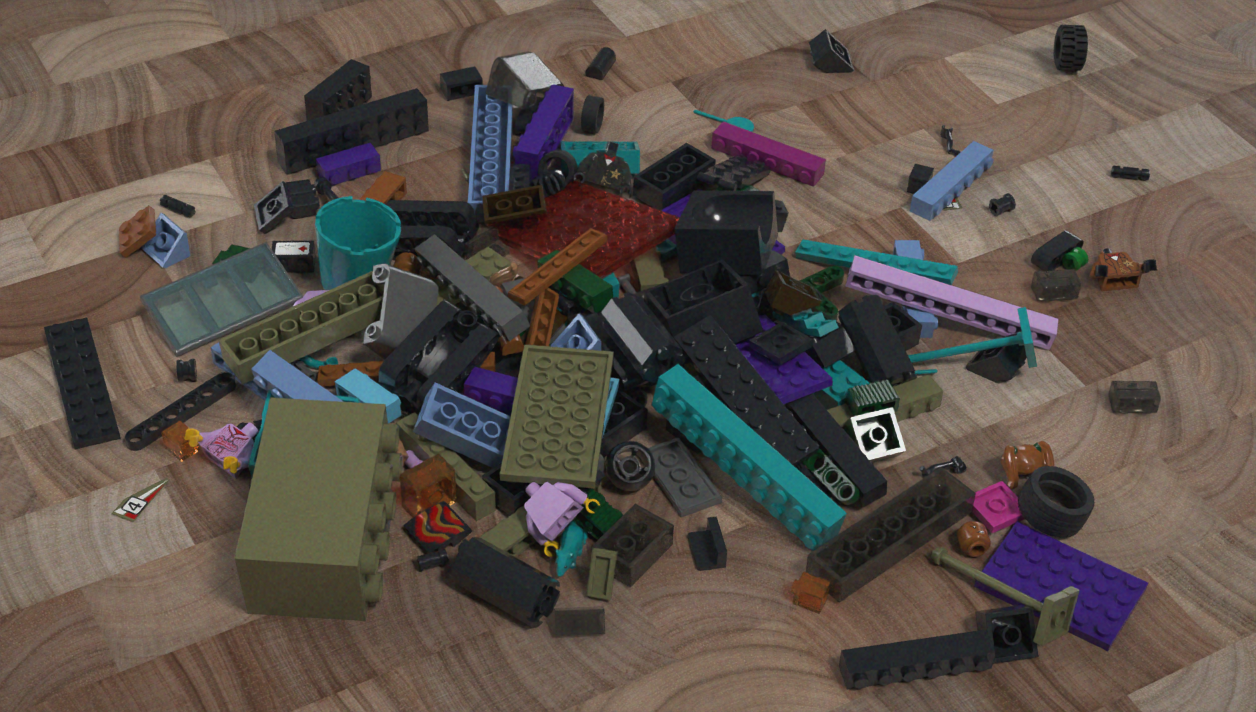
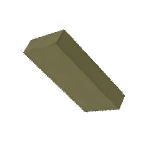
[586,548,618,601]

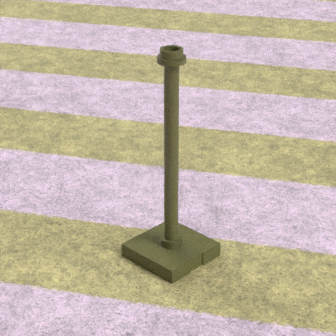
[931,547,1080,646]

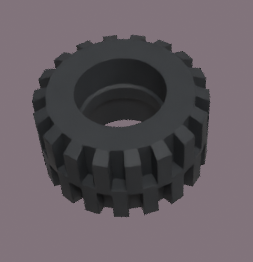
[1054,25,1088,71]

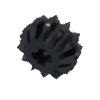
[531,169,567,197]

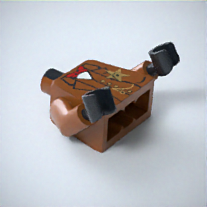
[1090,248,1157,292]

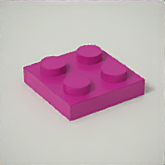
[964,481,1025,533]

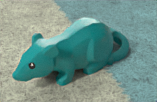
[555,521,588,577]

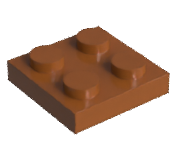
[119,205,156,258]

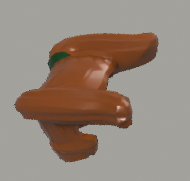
[1001,441,1055,490]

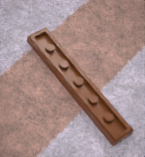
[508,228,607,306]

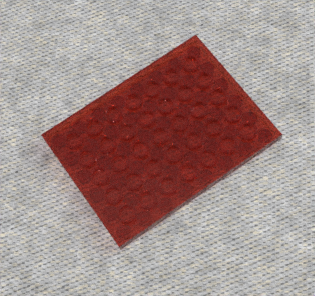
[487,181,680,279]

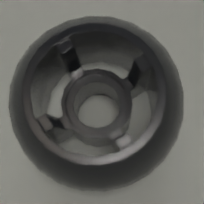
[605,441,655,491]

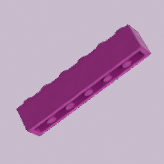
[711,121,826,187]

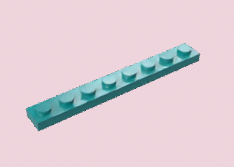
[795,239,958,285]

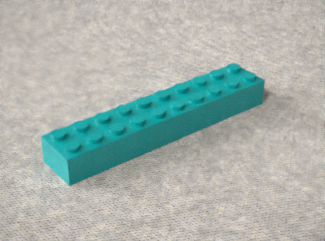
[651,364,847,555]

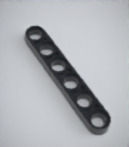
[125,372,236,451]

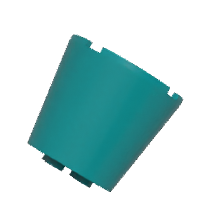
[315,196,401,290]

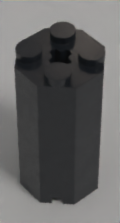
[601,292,685,384]
[838,295,917,387]
[448,537,560,627]

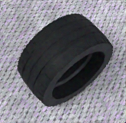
[1018,466,1095,538]

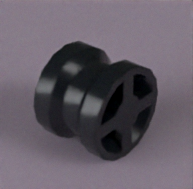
[176,359,197,382]

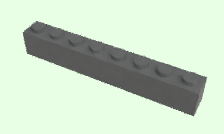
[414,234,530,341]

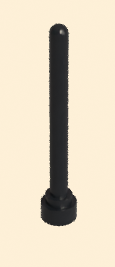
[314,177,339,201]

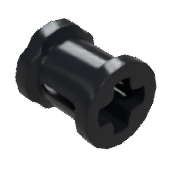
[989,193,1016,216]

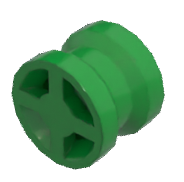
[1062,247,1089,272]

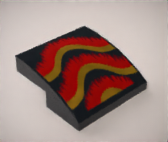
[404,501,472,553]

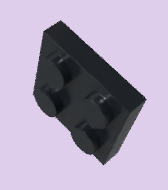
[254,181,294,234]
[749,322,813,365]

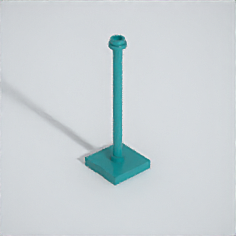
[908,307,1037,368]

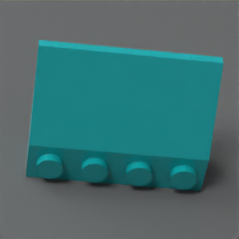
[561,141,640,177]

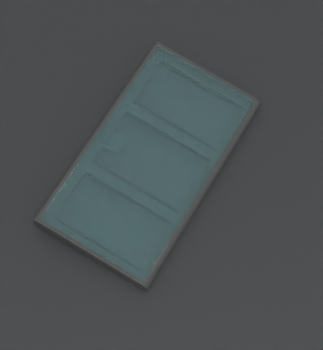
[140,242,303,357]

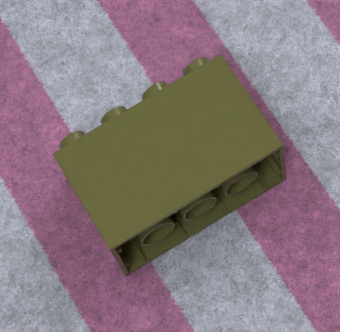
[235,397,403,621]

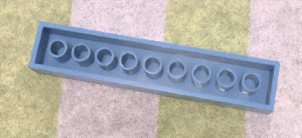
[468,85,513,223]

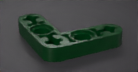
[799,266,844,321]

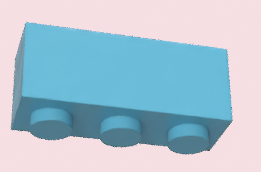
[335,368,401,423]

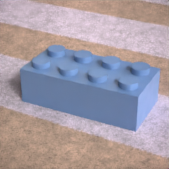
[413,383,511,468]

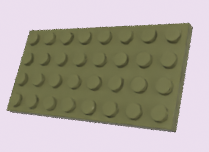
[500,345,614,488]

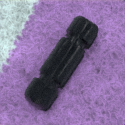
[1111,165,1150,180]
[159,195,196,217]

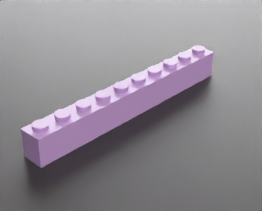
[845,256,1058,350]

